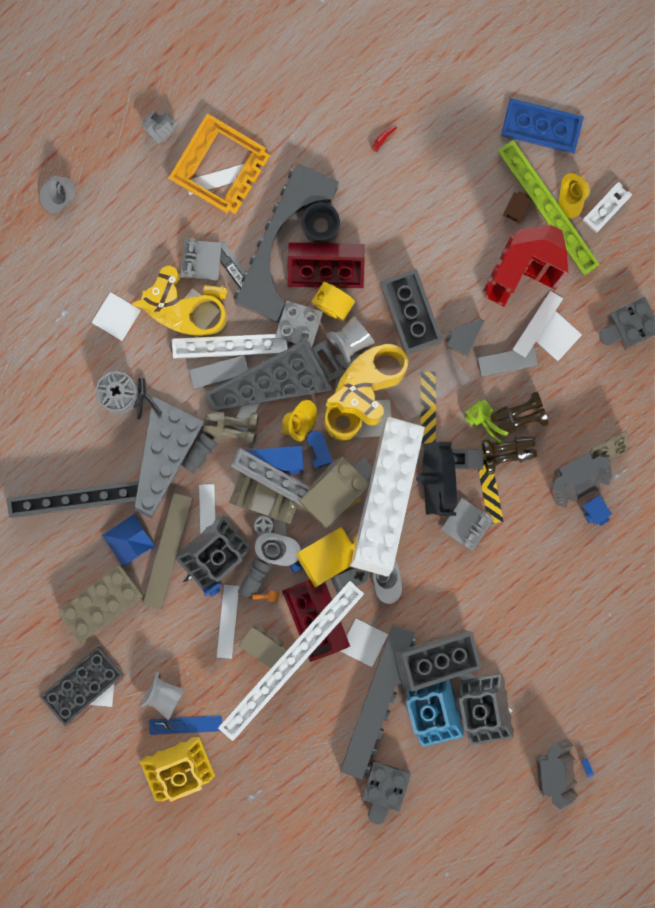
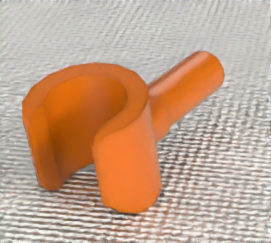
[251,590,279,602]

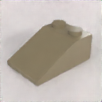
[299,457,369,528]

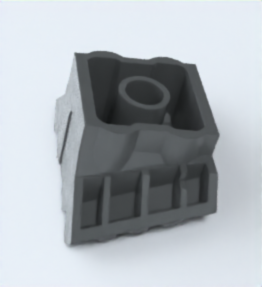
[553,452,612,508]
[175,515,251,589]
[459,674,514,745]
[536,739,578,810]

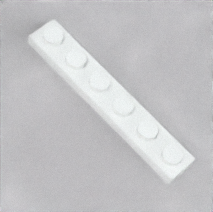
[172,334,288,359]

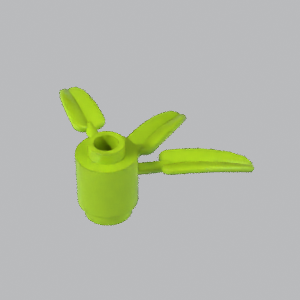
[464,399,509,443]

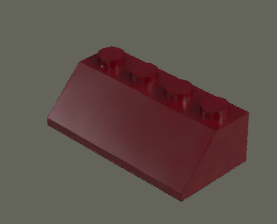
[288,242,365,288]
[282,579,351,662]

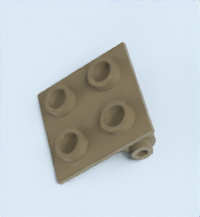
[589,431,629,459]

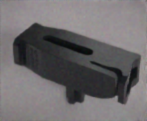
[416,442,457,516]

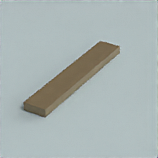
[143,493,193,609]

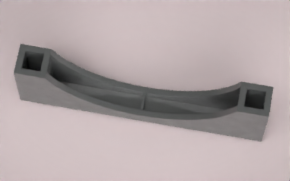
[233,164,339,323]

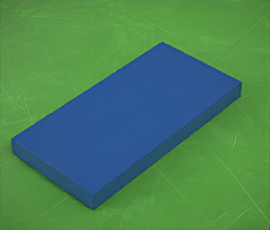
[501,98,584,154]

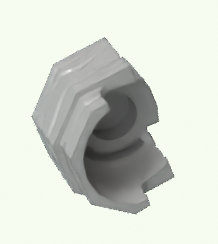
[142,111,179,144]

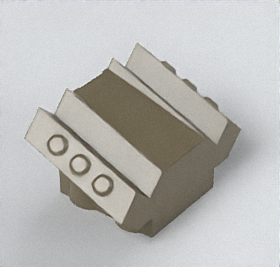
[229,472,298,524]

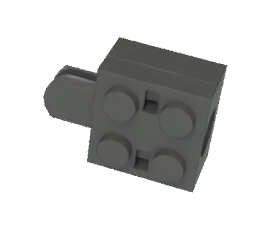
[599,297,655,350]
[362,760,411,824]

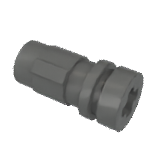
[181,433,218,474]
[238,557,271,599]

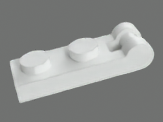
[582,182,633,233]

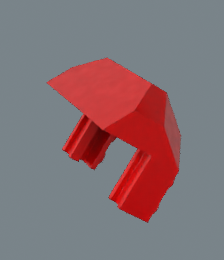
[483,225,569,307]

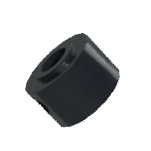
[302,202,340,243]

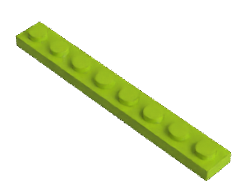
[497,140,600,276]

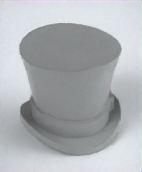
[326,316,375,364]
[139,672,186,721]

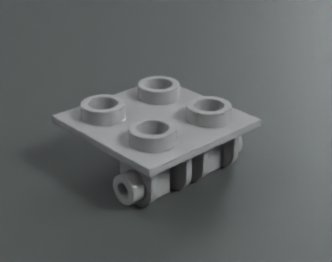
[180,238,222,280]
[275,300,323,348]
[441,498,494,551]

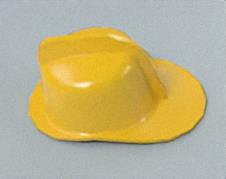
[558,173,590,218]
[281,400,317,442]

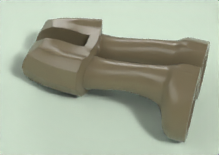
[203,412,259,448]

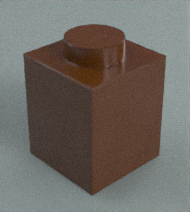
[503,192,531,224]

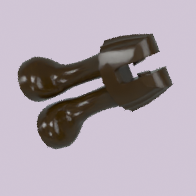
[491,391,549,434]
[482,436,537,475]

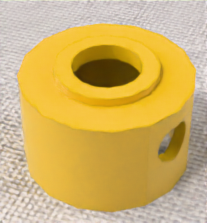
[311,282,355,322]
[324,407,363,442]

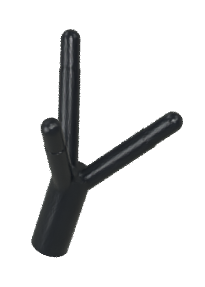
[133,378,162,419]

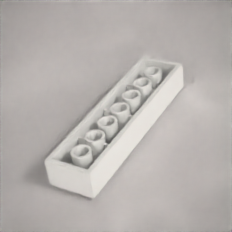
[350,417,425,576]

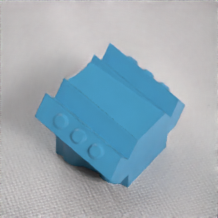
[406,679,464,747]

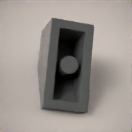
[445,319,484,357]
[452,449,483,470]

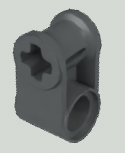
[331,568,368,594]

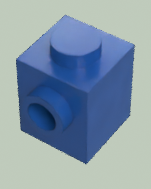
[581,495,612,526]

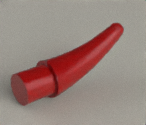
[371,126,397,152]

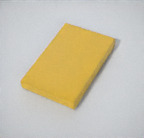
[295,527,354,587]

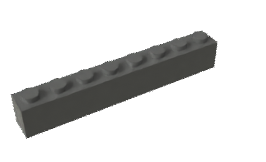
[6,481,164,518]
[340,625,416,780]

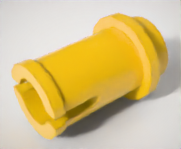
[203,285,228,300]

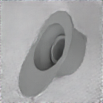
[39,175,76,213]
[255,533,301,566]
[370,561,402,604]

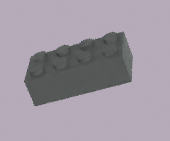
[380,269,443,355]
[394,630,482,692]

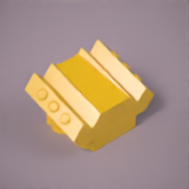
[140,737,215,802]

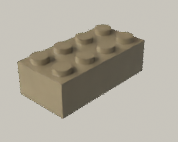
[58,565,144,643]

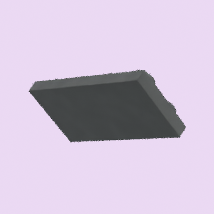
[40,646,124,726]

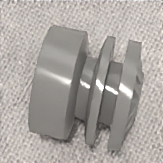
[96,371,139,414]

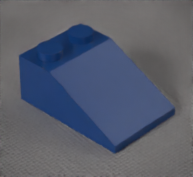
[244,446,304,476]

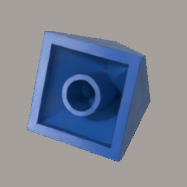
[102,514,155,567]

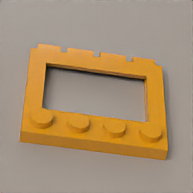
[168,113,270,214]

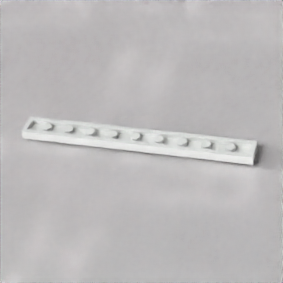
[218,581,364,741]

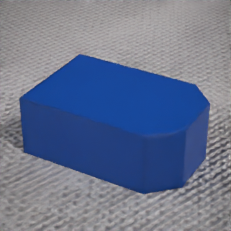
[580,758,594,777]

